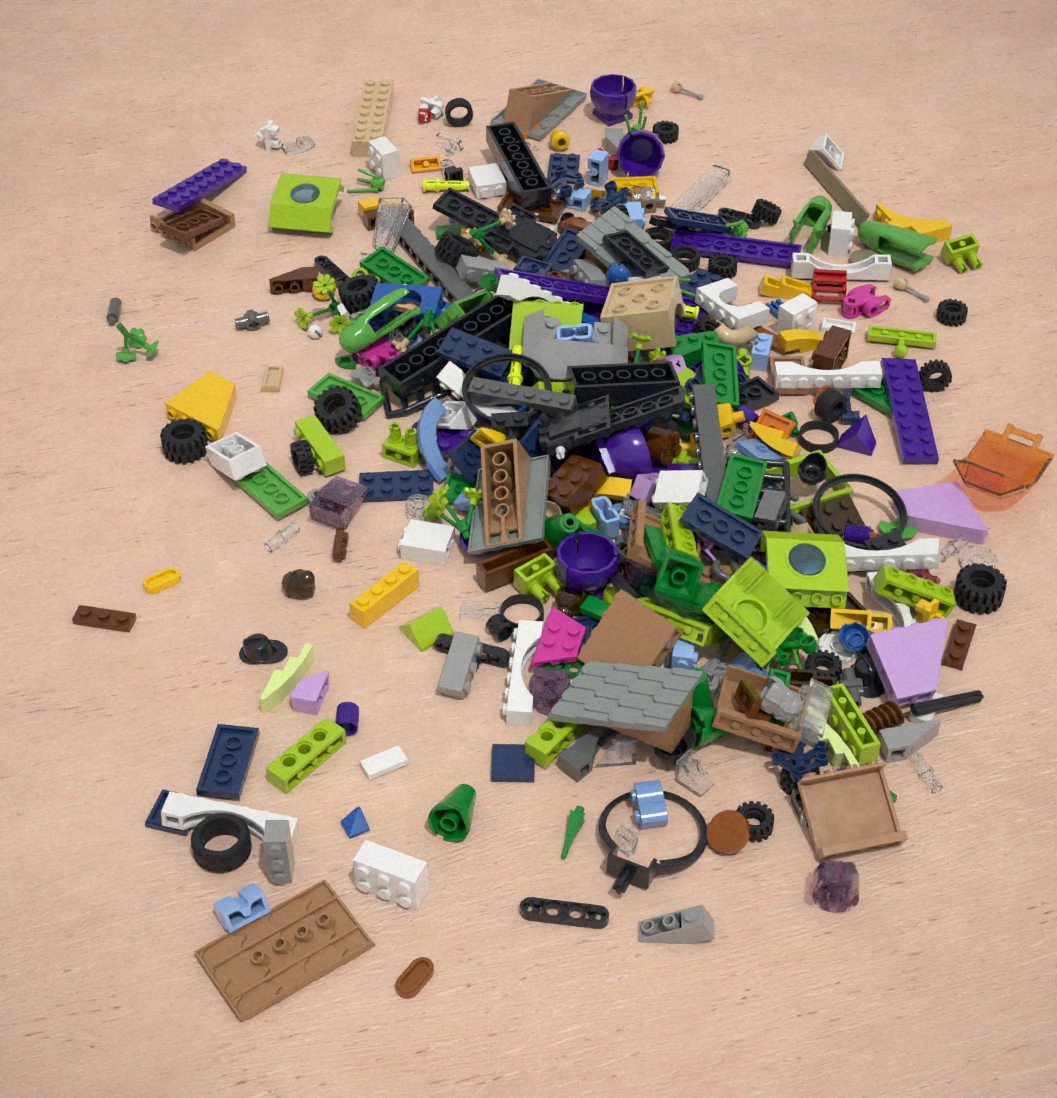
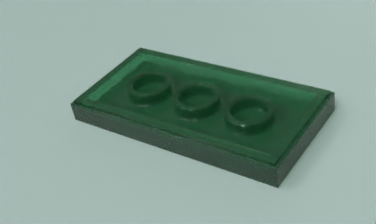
[639,585,715,624]

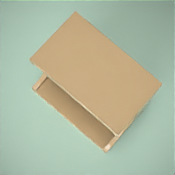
[600,276,685,351]

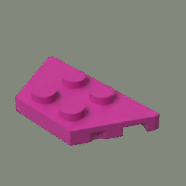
[532,607,586,668]

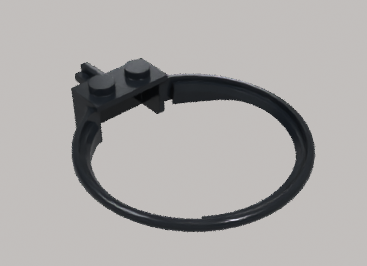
[462,353,552,440]
[812,474,907,551]
[598,791,708,895]

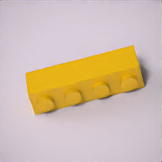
[349,561,419,629]

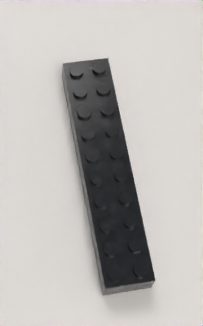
[378,295,533,400]

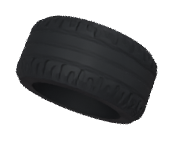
[191,813,252,873]

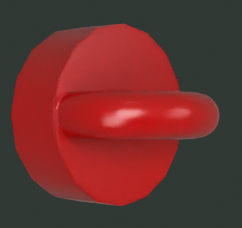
[418,108,432,123]

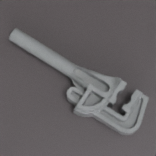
[700,634,733,695]

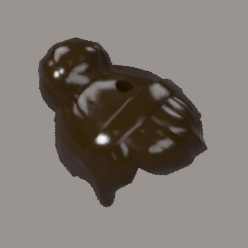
[281,569,315,599]
[555,587,587,618]

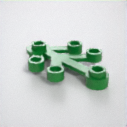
[764,627,817,666]

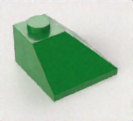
[654,547,705,601]

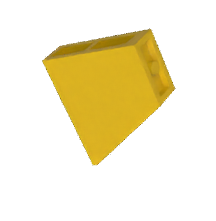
[165,371,237,442]

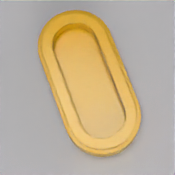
[143,568,181,594]

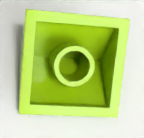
[399,607,454,652]

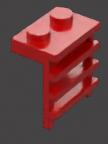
[812,269,847,309]

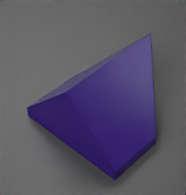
[837,414,876,456]

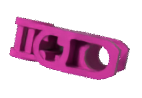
[841,284,891,319]
[351,337,401,370]

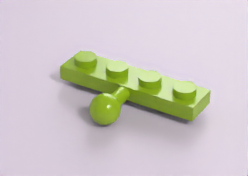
[867,325,937,358]

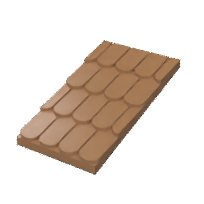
[194,879,375,1021]

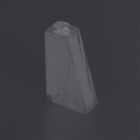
[372,197,412,254]

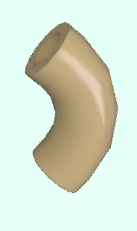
[714,323,759,347]

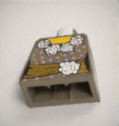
[631,185,666,214]

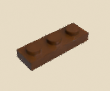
[72,605,137,633]
[942,619,977,671]

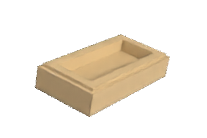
[261,365,284,392]

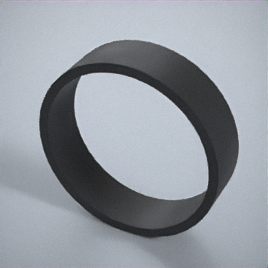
[798,420,839,454]
[610,573,643,599]
[500,594,544,632]

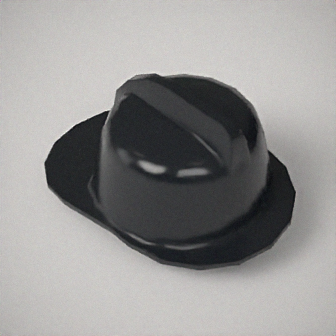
[239,633,288,664]
[851,653,885,698]
[654,728,697,770]

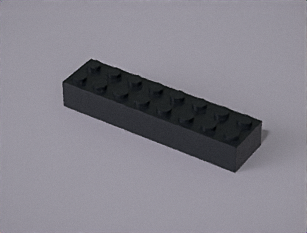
[486,121,552,208]

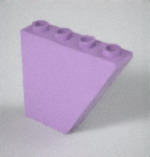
[892,481,988,545]
[866,618,948,707]

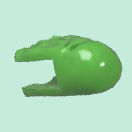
[787,195,832,253]
[857,220,937,272]
[339,288,421,353]

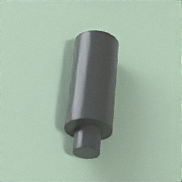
[106,298,122,325]

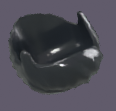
[798,452,828,486]

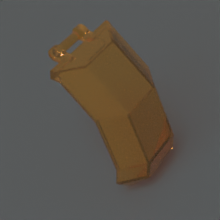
[953,423,1055,500]

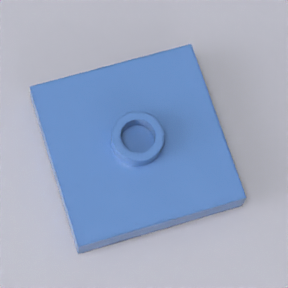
[735,438,785,460]

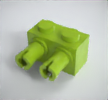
[940,233,983,274]
[382,422,421,468]
[513,553,566,603]

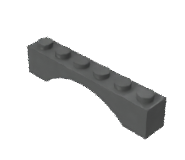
[468,377,578,418]
[559,726,620,783]

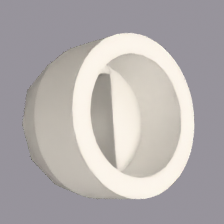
[308,324,322,339]

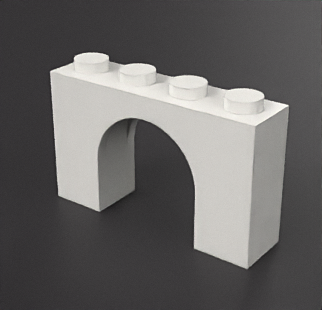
[695,278,770,330]

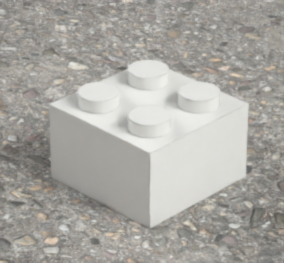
[368,136,400,181]
[828,211,855,257]
[776,293,818,335]

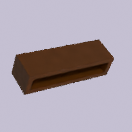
[476,537,554,592]

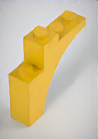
[874,203,952,243]

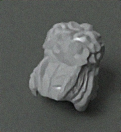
[760,676,802,722]

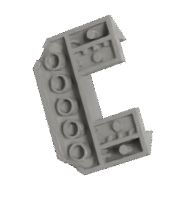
[523,309,628,382]

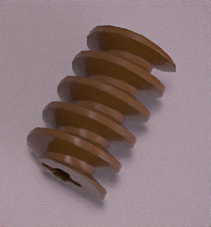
[862,701,905,735]

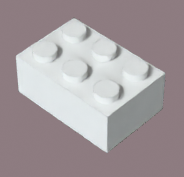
[205,432,267,480]
[353,840,429,910]

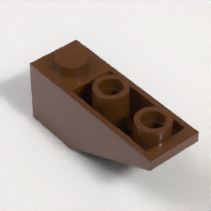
[269,266,319,294]

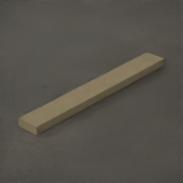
[804,150,870,226]

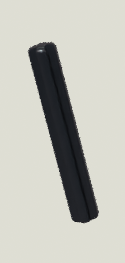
[910,690,984,716]

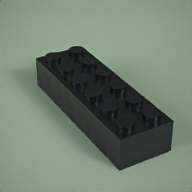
[565,361,680,405]

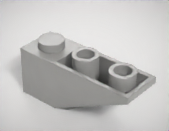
[605,128,626,156]
[878,719,941,763]
[639,904,715,944]

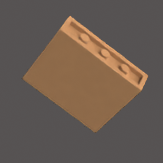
[150,198,236,251]
[627,498,702,571]
[577,589,684,667]
[712,664,808,754]
[797,760,908,861]

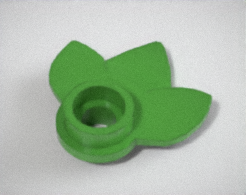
[879,518,917,540]

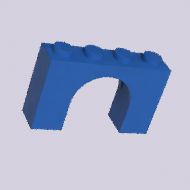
[370,283,444,327]

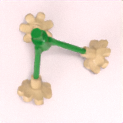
[462,208,516,263]
[391,308,436,352]

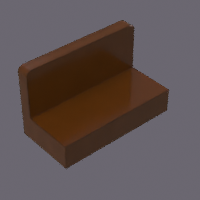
[733,679,772,722]

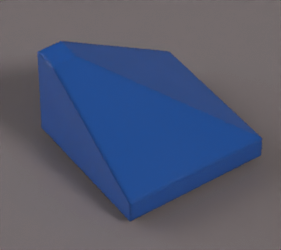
[340,806,370,839]

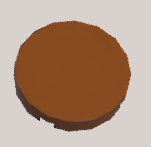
[706,810,750,854]

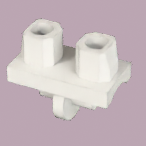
[419,95,445,119]
[257,120,282,151]

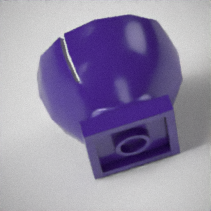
[590,74,637,127]
[616,129,665,177]
[590,425,652,481]
[556,532,619,600]

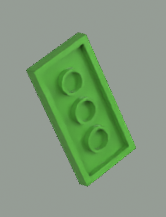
[307,373,385,421]
[235,462,308,520]

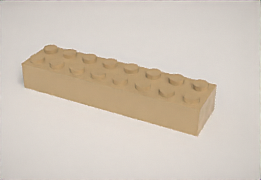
[352,80,394,157]

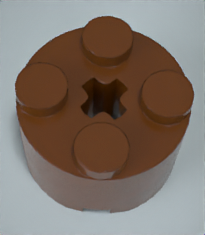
[645,425,682,467]

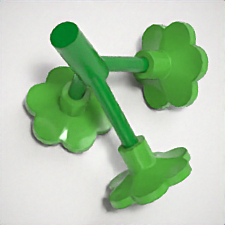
[116,323,159,362]

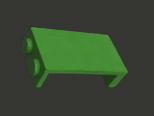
[434,289,494,329]

